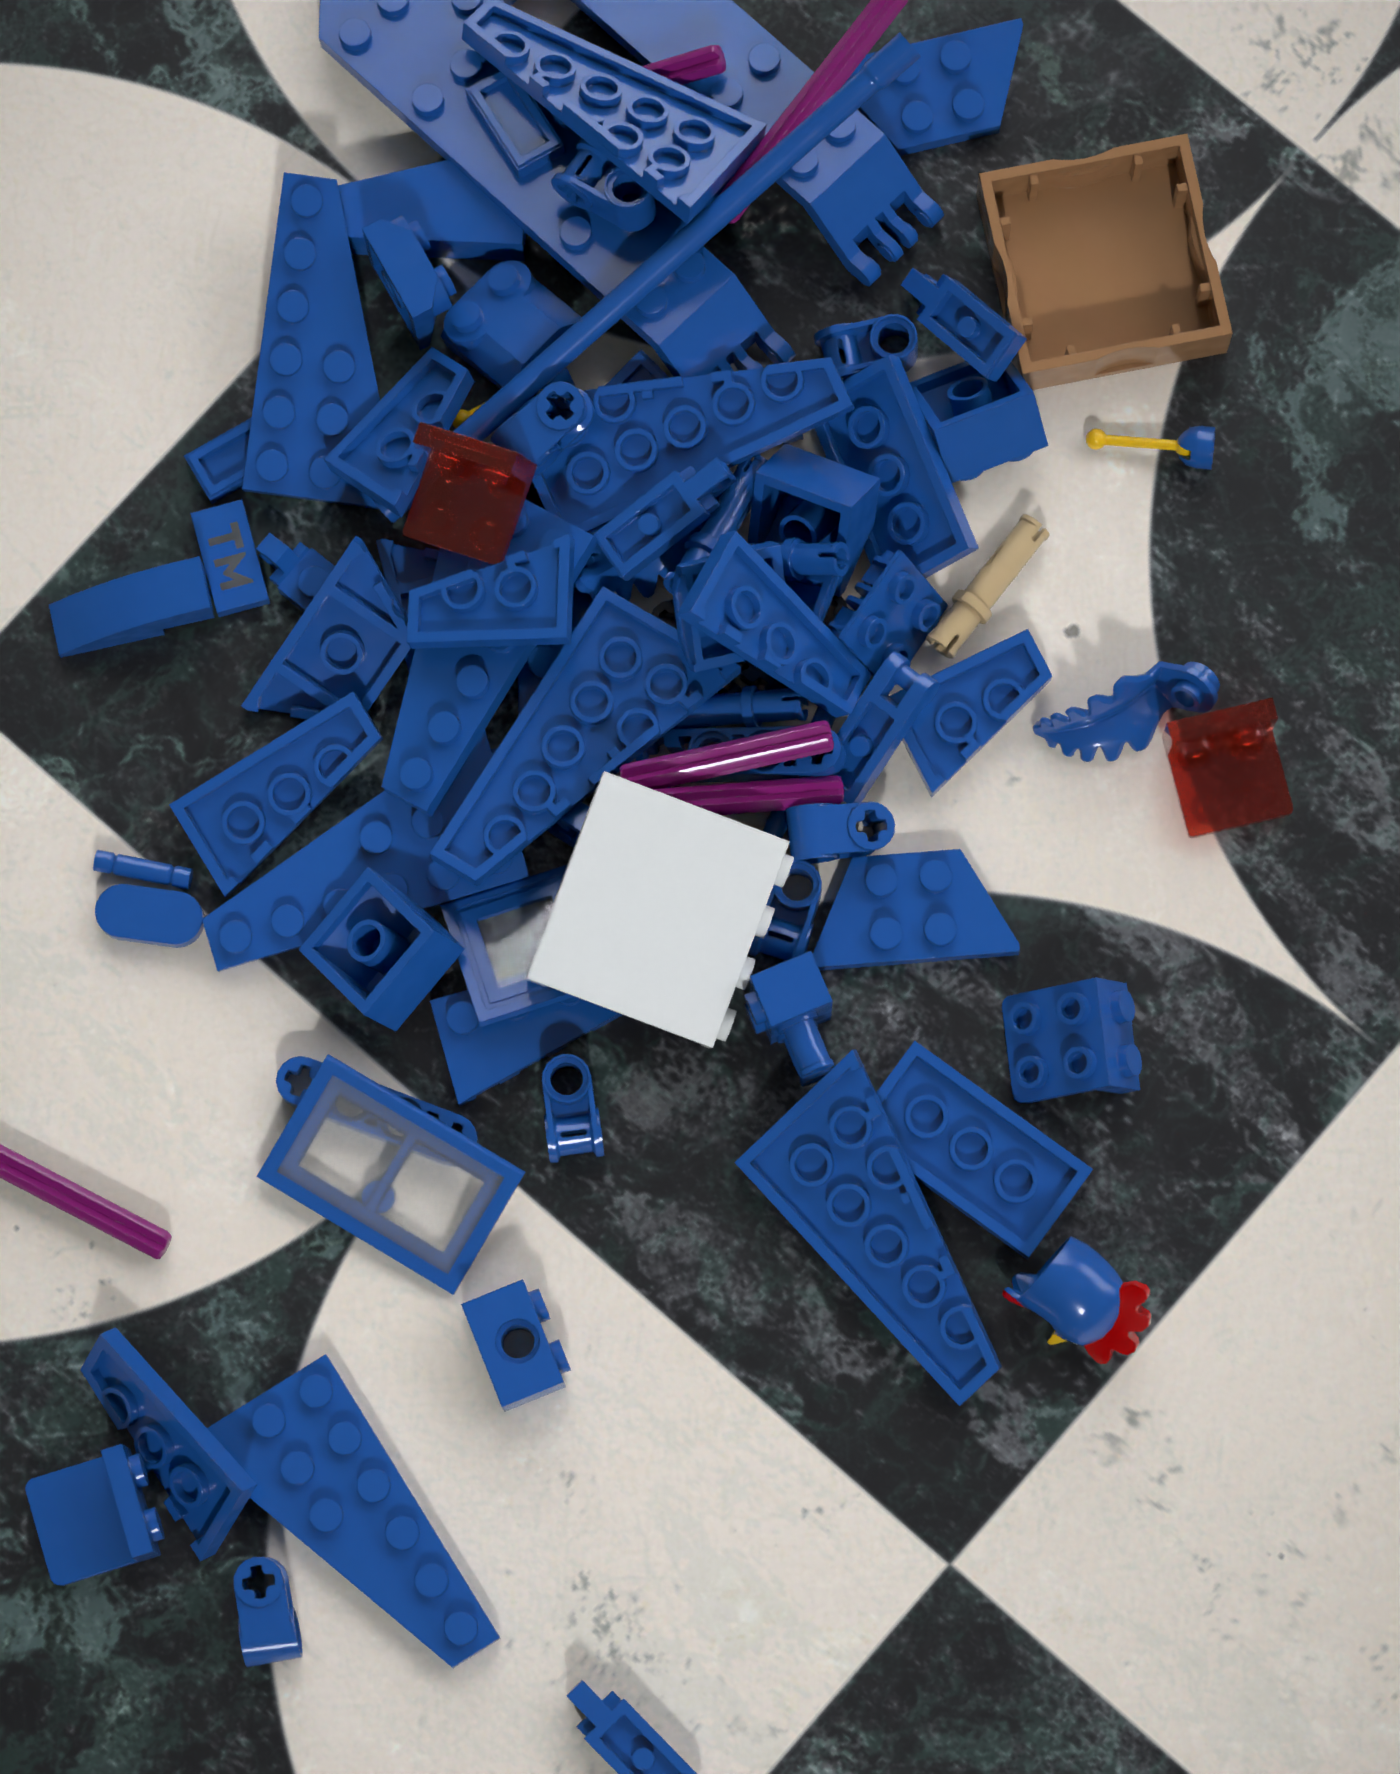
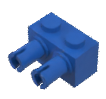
[744,951,834,1087]

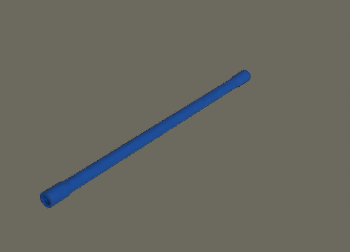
[373,32,921,523]

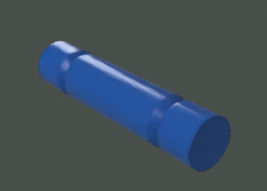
[93,850,193,890]

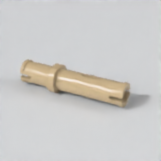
[926,514,1050,659]

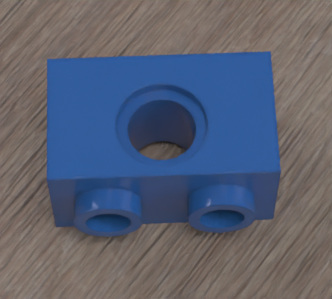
[461,1279,571,1412]

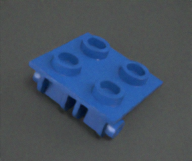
[827,549,948,677]

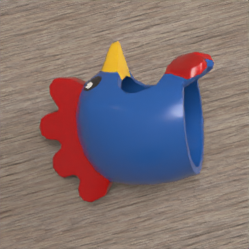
[1002,1236,1152,1364]

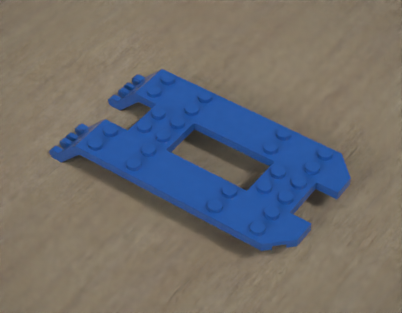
[319,0,944,378]

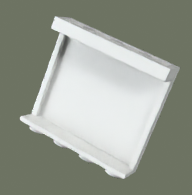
[525,771,794,1048]

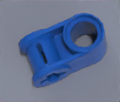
[551,138,656,232]
[813,314,918,381]
[490,381,595,481]
[785,802,895,864]
[748,860,822,961]
[542,1054,605,1163]
[234,1557,303,1667]

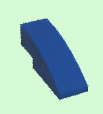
[49,556,215,658]

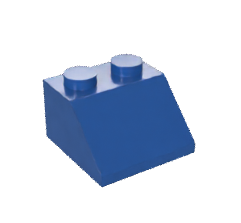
[910,361,1048,483]
[747,443,881,597]
[299,867,466,1031]

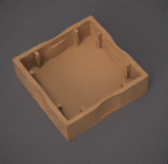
[976,134,1233,390]

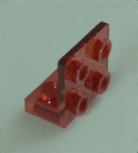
[403,422,537,565]
[1162,697,1293,838]

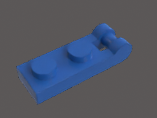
[818,651,940,803]

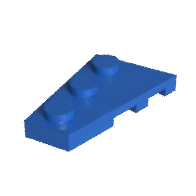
[324,347,474,518]
[407,533,575,649]
[889,629,1052,798]

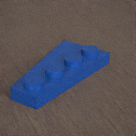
[430,973,622,1107]
[80,1327,257,1562]

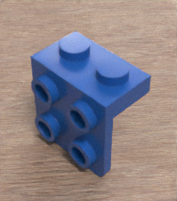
[1002,977,1142,1103]
[25,1444,165,1586]

